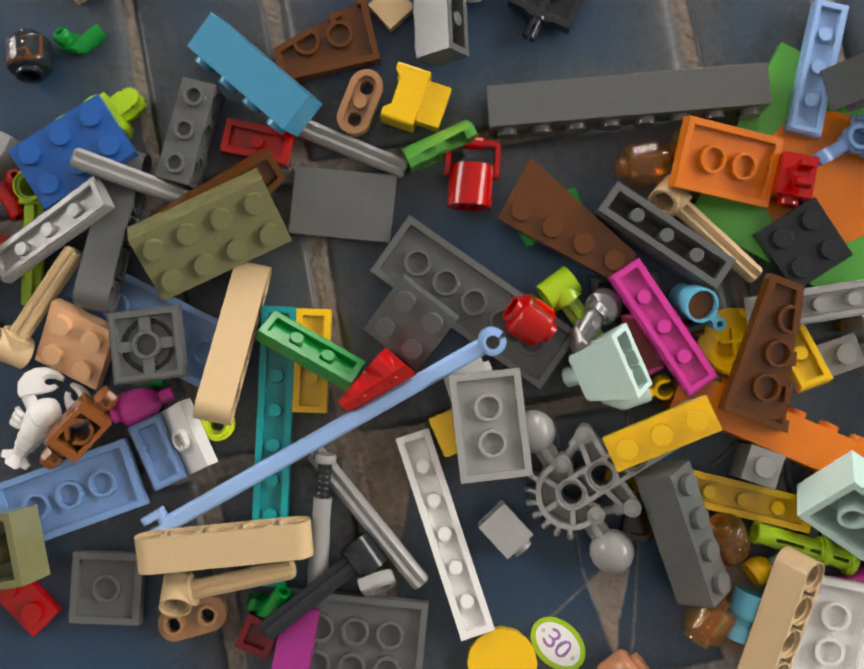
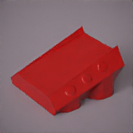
[337,347,416,411]

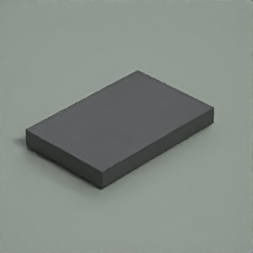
[288,166,397,244]

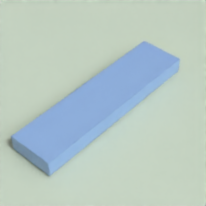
[783,0,849,140]

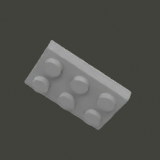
[448,368,533,484]

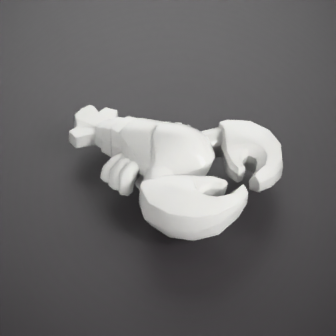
[1,367,94,470]

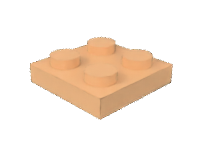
[35,297,111,390]

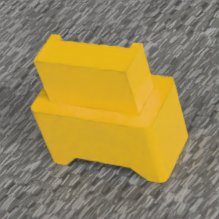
[380,62,452,133]

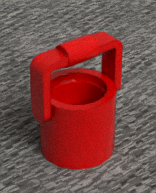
[443,136,501,212]

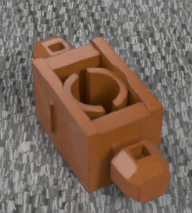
[39,385,119,470]

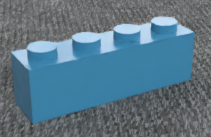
[187,12,322,137]

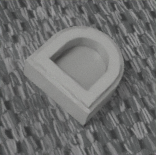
[357,569,396,596]

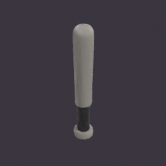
[306,452,336,586]

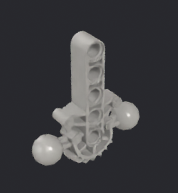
[524,398,695,574]

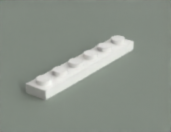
[396,428,495,641]

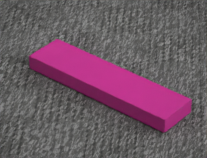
[607,258,719,396]

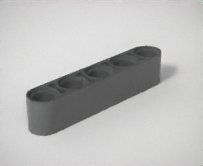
[73,152,152,313]

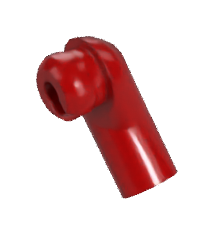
[0,168,24,222]

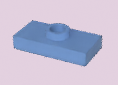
[128,413,190,491]

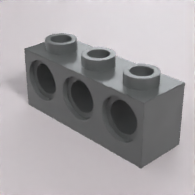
[155,76,225,190]

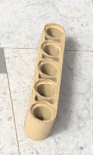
[193,262,272,426]
[134,516,314,575]
[737,546,825,669]

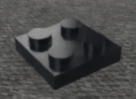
[752,197,853,285]

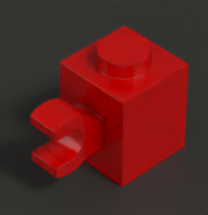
[770,151,819,209]

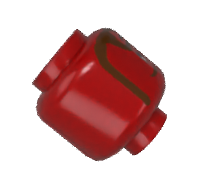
[503,294,557,346]

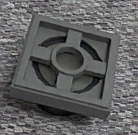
[107,305,189,385]

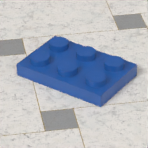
[7,94,139,210]

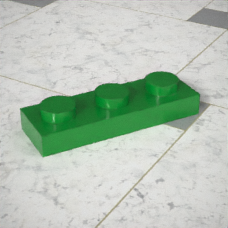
[255,310,366,391]

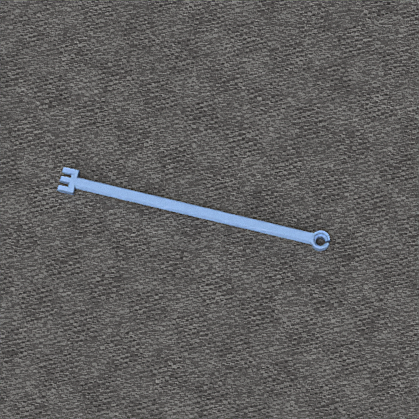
[140,326,507,531]

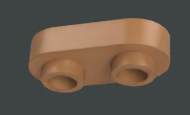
[337,69,384,138]
[158,595,229,642]

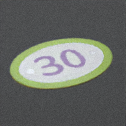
[530,617,585,669]

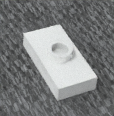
[161,398,218,475]

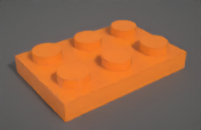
[668,115,784,208]

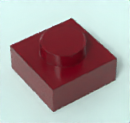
[234,612,277,661]

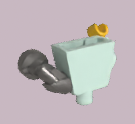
[562,288,674,410]

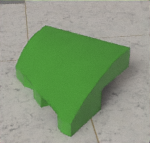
[401,120,477,174]

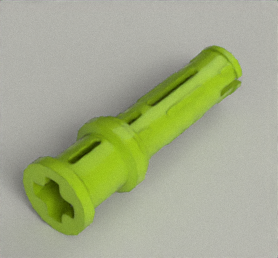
[749,521,861,575]

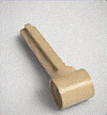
[648,174,763,283]
[0,246,83,369]
[158,561,297,618]

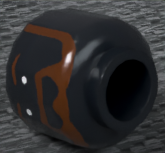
[5,28,53,83]

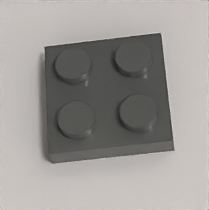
[363,274,460,371]
[68,550,146,626]

